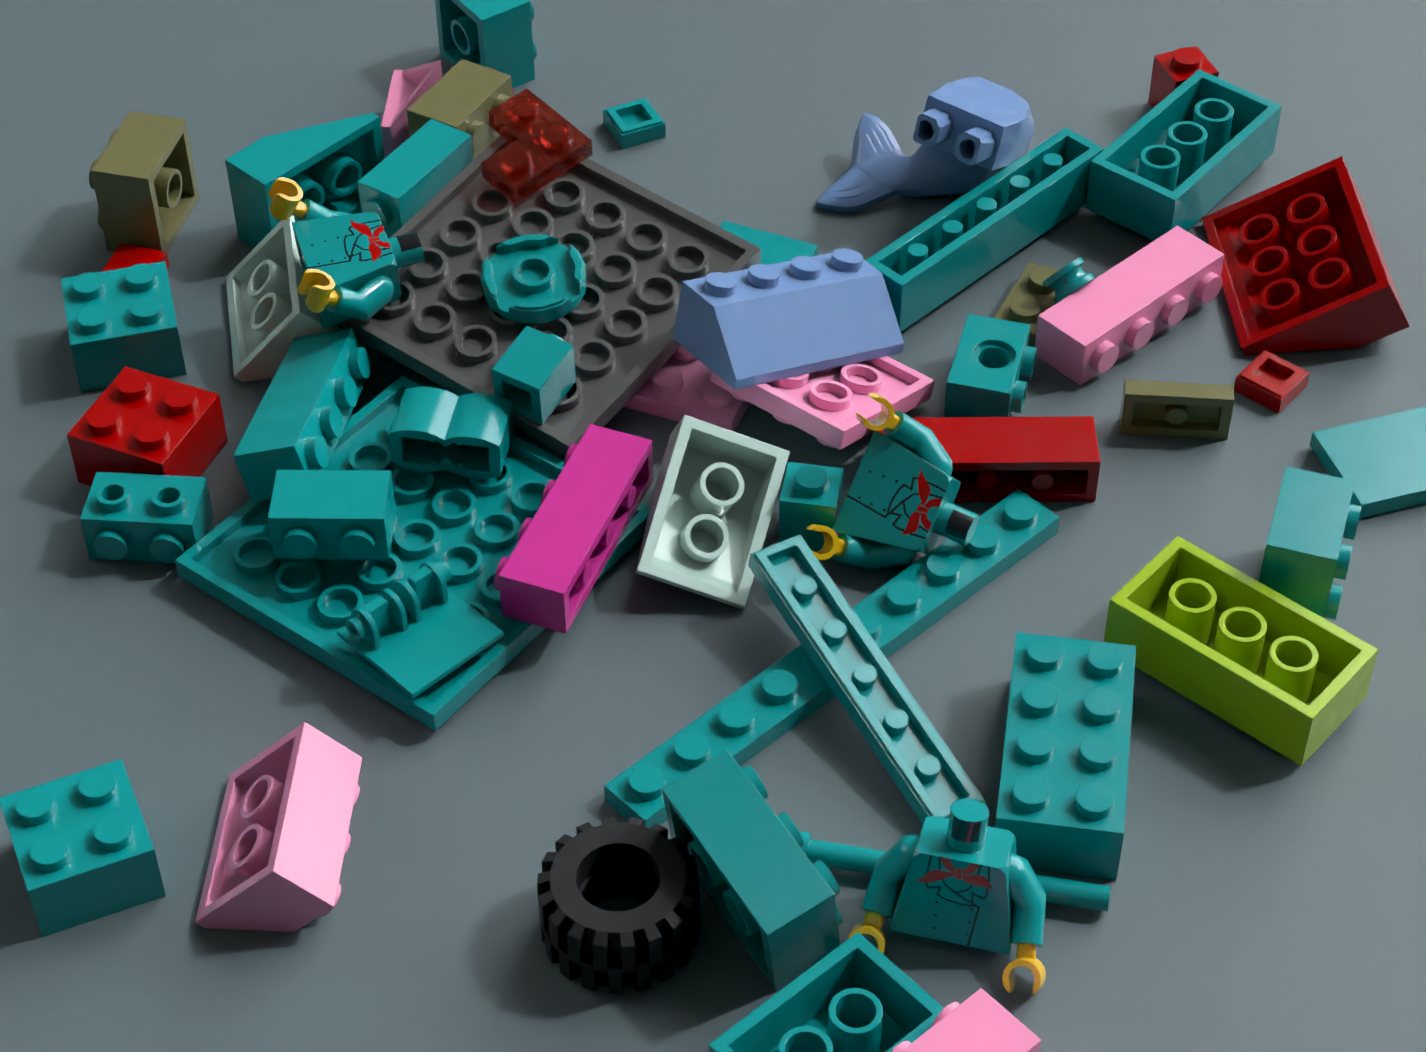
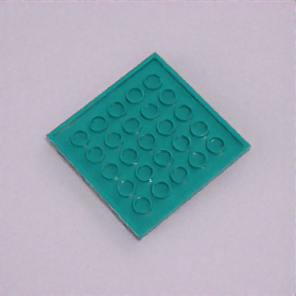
[175,375,650,731]

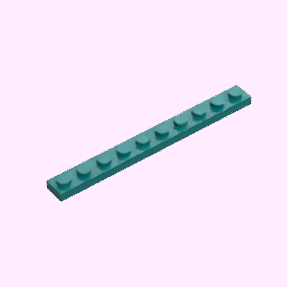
[604,489,1060,828]

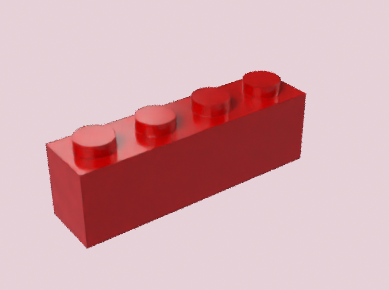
[874,416,1101,502]

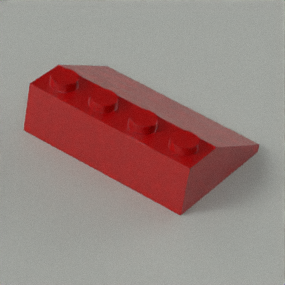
[1202,156,1410,355]

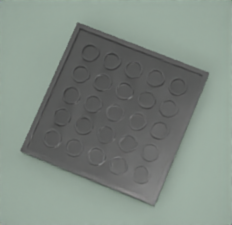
[335,121,761,457]

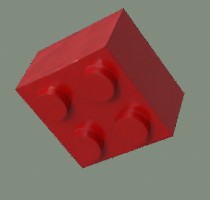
[67,366,228,486]

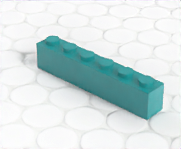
[865,127,1104,332]

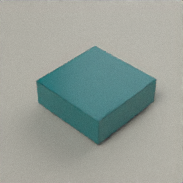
[603,98,666,149]

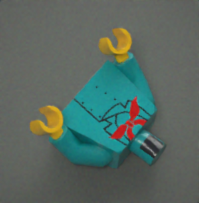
[268,177,425,329]
[806,392,979,570]
[847,798,1046,995]

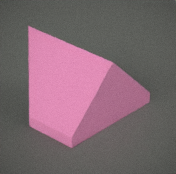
[381,60,442,158]

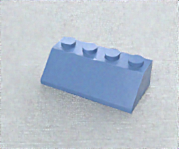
[673,248,904,390]

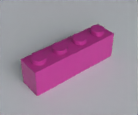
[494,424,654,634]

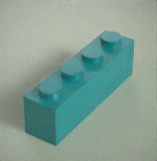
[233,328,371,502]

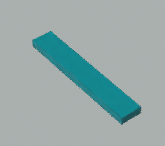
[748,535,986,824]

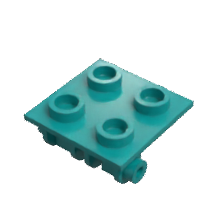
[337,560,504,698]

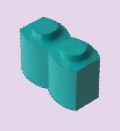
[390,387,514,479]

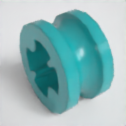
[1042,256,1095,304]

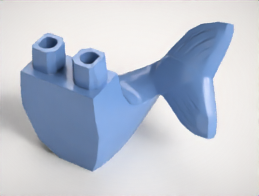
[815,76,1034,213]

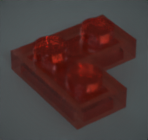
[481,88,593,204]

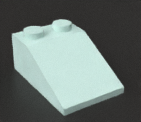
[635,414,790,609]

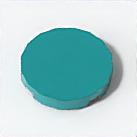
[481,234,586,324]

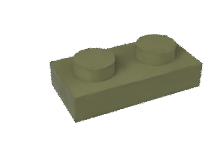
[994,262,1058,347]
[1119,379,1235,439]

